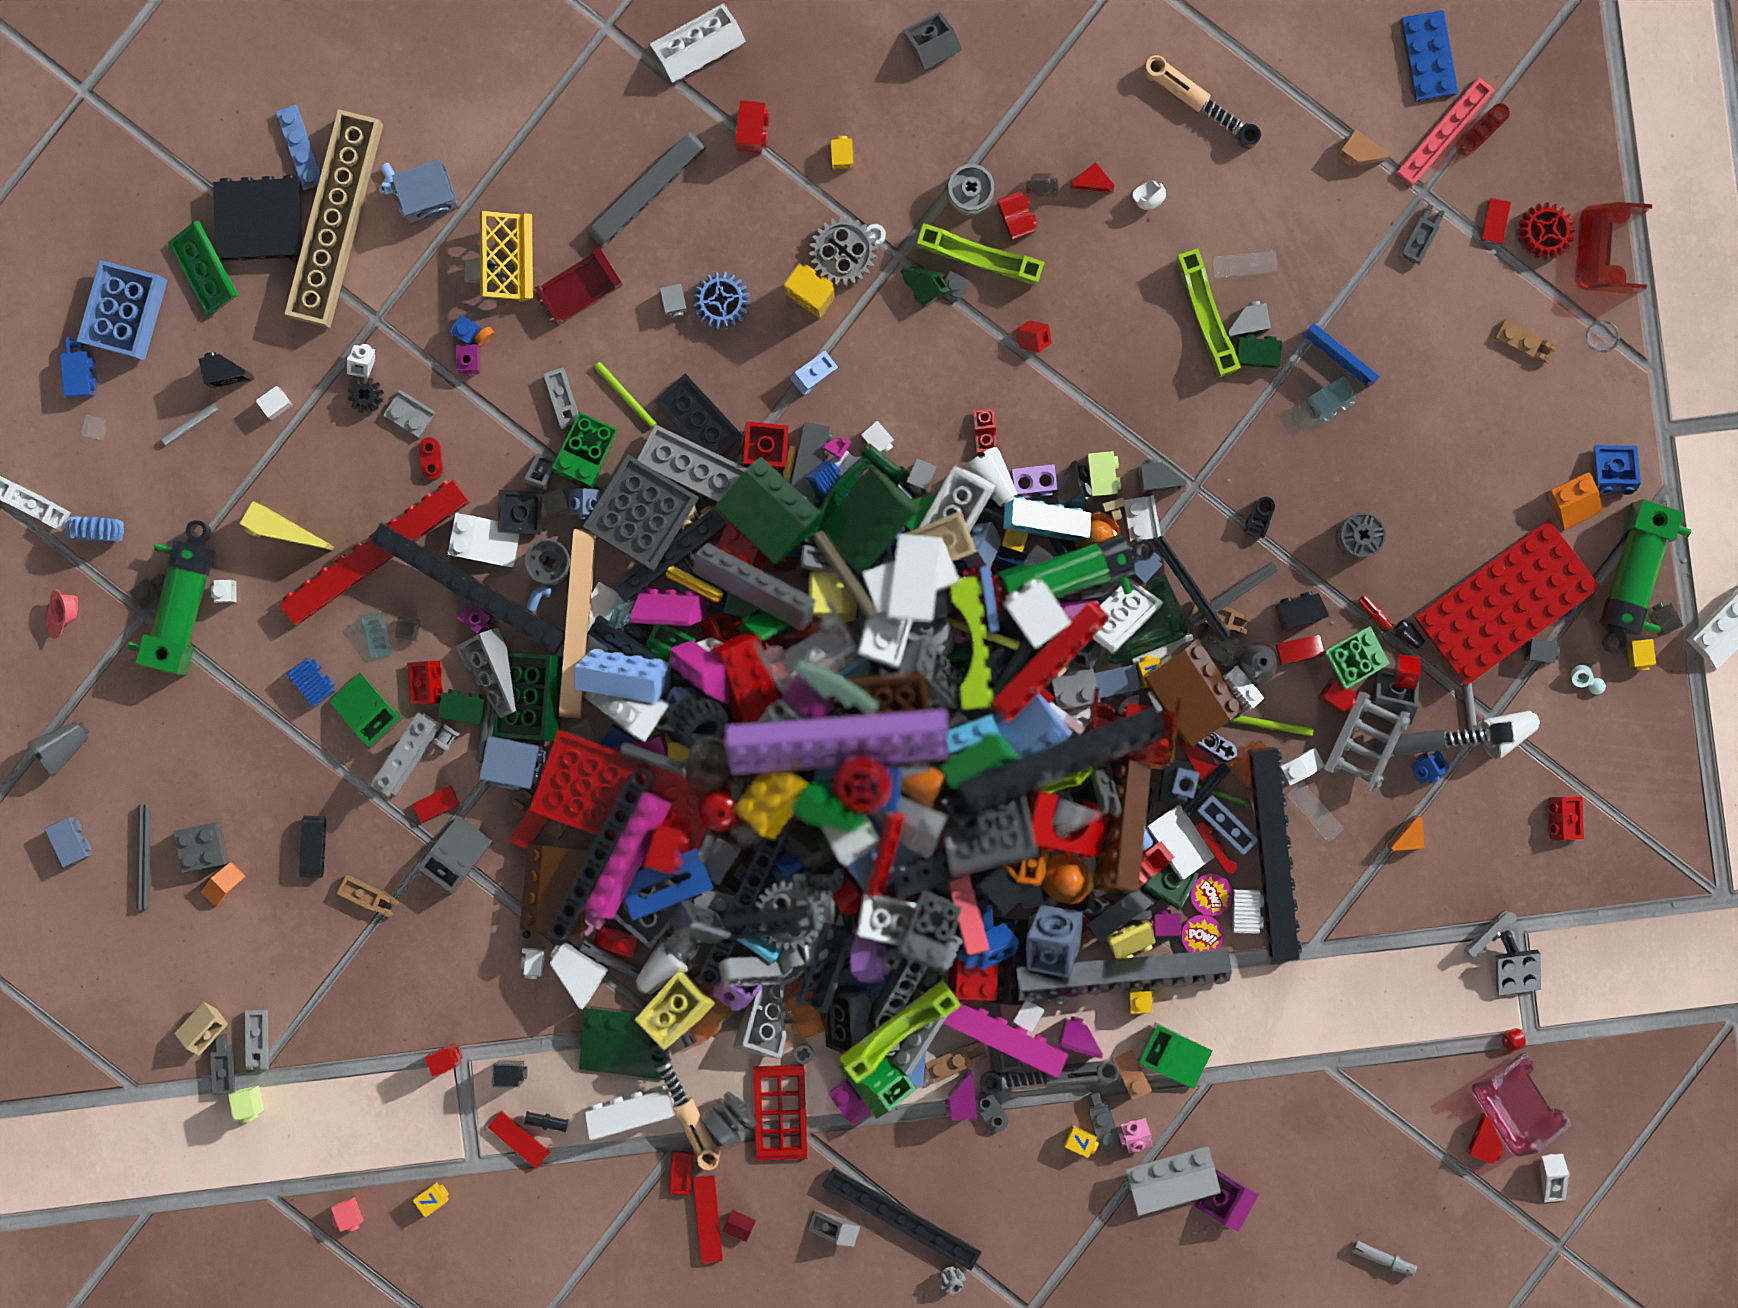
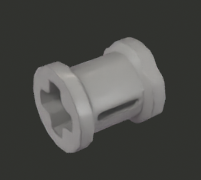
[433,723,460,751]

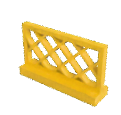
[480,211,533,301]

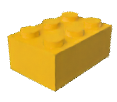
[784,264,835,319]
[734,770,810,839]

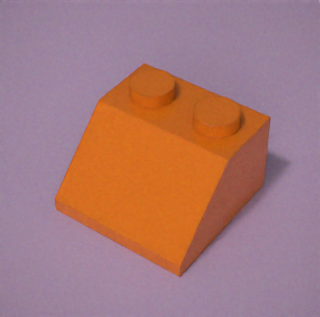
[1545,472,1603,530]

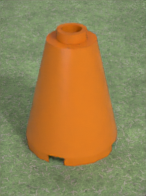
[900,767,946,810]

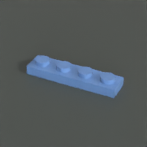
[276,104,321,192]

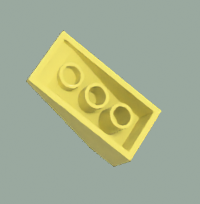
[240,501,334,550]

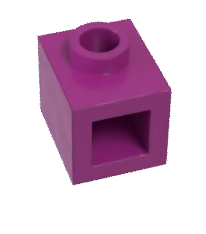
[456,344,481,377]
[457,602,493,634]
[1149,909,1181,936]

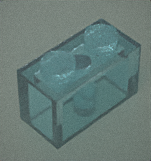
[1306,375,1358,421]

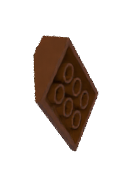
[1143,638,1243,748]
[840,672,931,718]
[520,844,590,937]

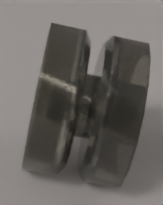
[683,737,731,793]

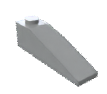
[456,627,516,718]
[871,787,948,858]
[733,984,786,1059]

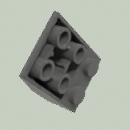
[898,637,963,709]
[418,816,493,893]
[895,891,963,970]

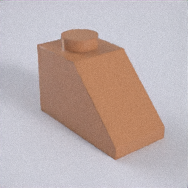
[1339,129,1391,166]
[1113,1050,1152,1100]

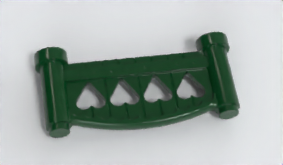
[800,443,910,566]

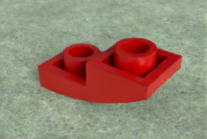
[973,409,998,455]
[1275,635,1325,665]

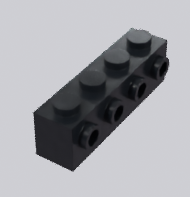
[889,851,980,901]
[902,926,965,1003]

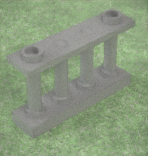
[1324,692,1410,791]
[371,713,443,797]

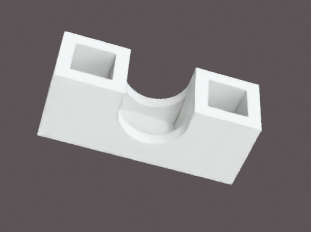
[831,421,894,478]

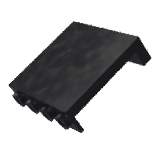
[213,175,302,261]

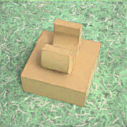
[1101,498,1126,520]

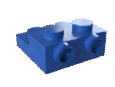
[1593,445,1641,495]

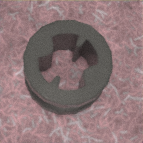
[794,1044,813,1064]

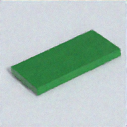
[168,221,238,316]

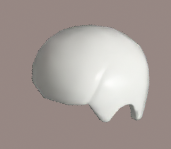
[1132,180,1166,210]

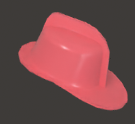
[46,590,78,639]

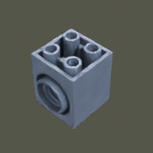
[390,160,459,223]
[480,737,546,790]
[1027,905,1082,977]

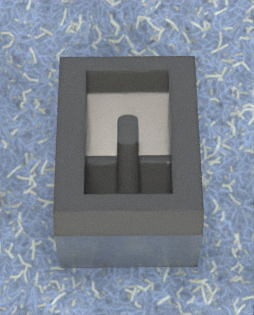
[524,453,556,491]

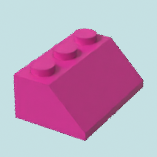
[630,587,706,626]
[670,640,730,703]

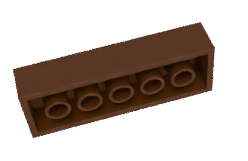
[1093,760,1151,895]

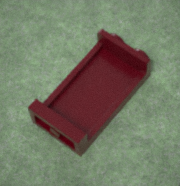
[534,247,623,325]

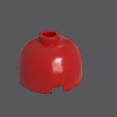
[698,787,740,831]

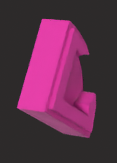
[823,438,852,460]

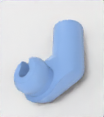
[379,163,395,195]
[526,584,553,611]

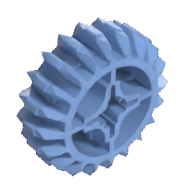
[693,272,750,329]
[65,516,124,542]

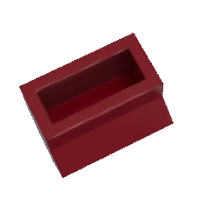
[722,1210,756,1242]

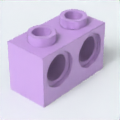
[1011,464,1057,499]

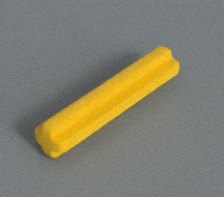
[666,566,723,602]

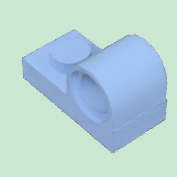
[790,351,838,395]

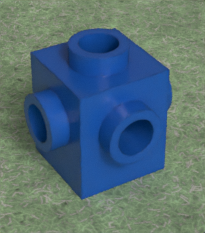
[1410,751,1450,784]

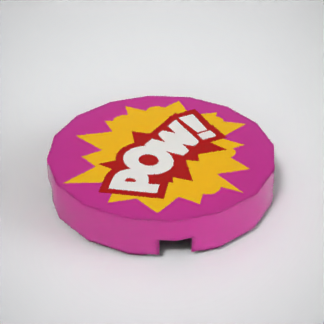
[1190,873,1233,916]
[1181,914,1224,952]

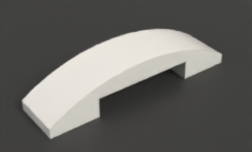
[0,476,71,531]

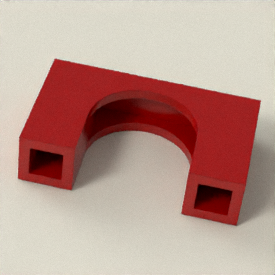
[1027,789,1110,859]

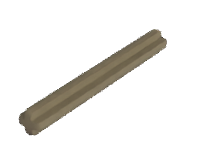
[812,531,877,619]

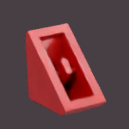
[1071,162,1115,193]

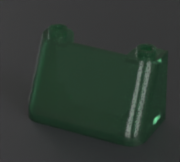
[1098,575,1188,664]

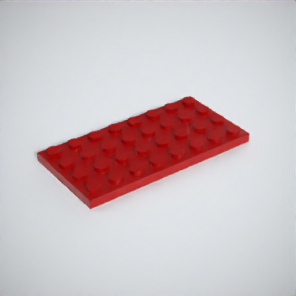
[1414,520,1601,687]
[529,730,717,855]

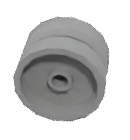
[947,164,994,215]
[907,617,955,657]

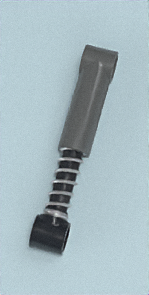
[1374,721,1515,757]
[980,1059,1119,1094]

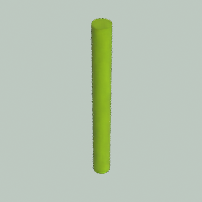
[594,362,657,429]
[1229,715,1314,737]

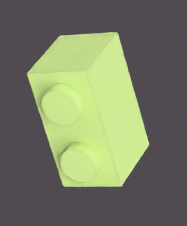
[1087,451,1121,498]
[229,1085,264,1122]

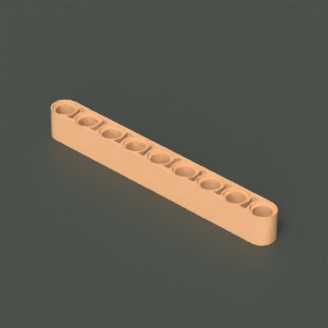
[559,529,596,719]

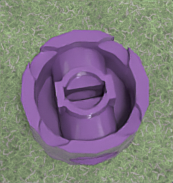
[712,975,762,1011]

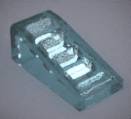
[361,611,393,658]

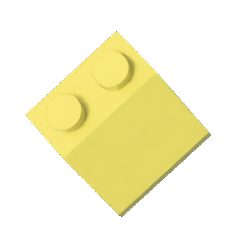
[809,572,857,625]

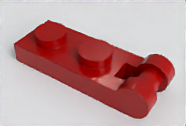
[1194,820,1237,873]

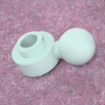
[1570,665,1606,695]

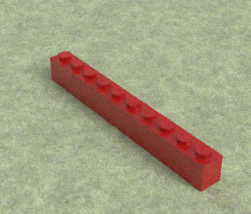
[280,480,471,626]

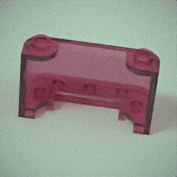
[1472,1053,1572,1156]

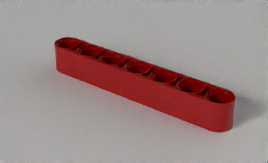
[991,601,1110,722]

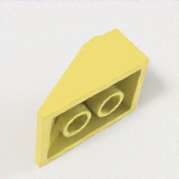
[1106,919,1156,959]
[635,972,715,1049]

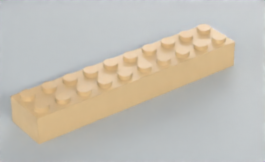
[285,109,383,328]

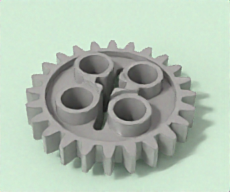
[809,217,878,286]
[756,880,824,950]

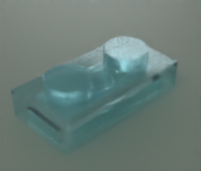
[608,598,637,629]

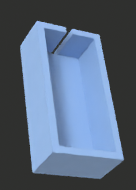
[574,649,671,703]

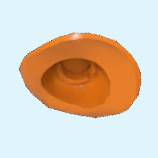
[1074,511,1120,549]
[1040,854,1092,904]

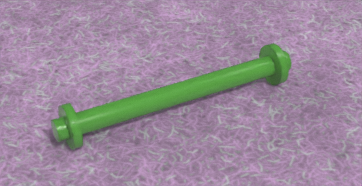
[1195,785,1251,809]

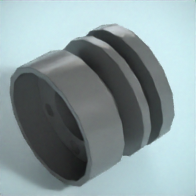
[1336,513,1386,559]
[525,539,571,585]
[701,1091,758,1149]

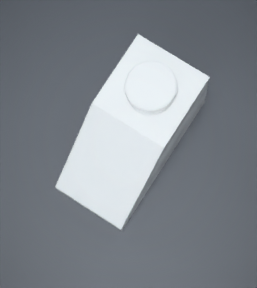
[1280,747,1325,786]
[1540,1154,1569,1202]

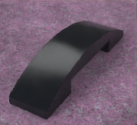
[1087,884,1161,943]

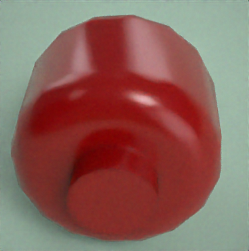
[1502,1028,1526,1051]

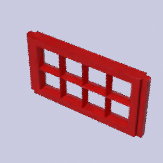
[753,1064,808,1161]

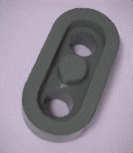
[975,1092,1008,1132]

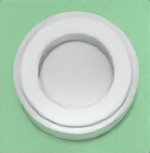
[865,224,886,246]

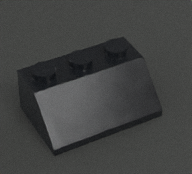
[824,985,873,1054]

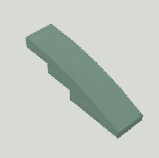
[795,659,878,716]

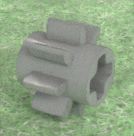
[938,1267,966,1294]

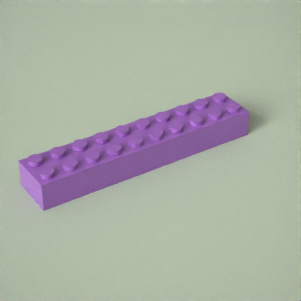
[727,710,949,774]

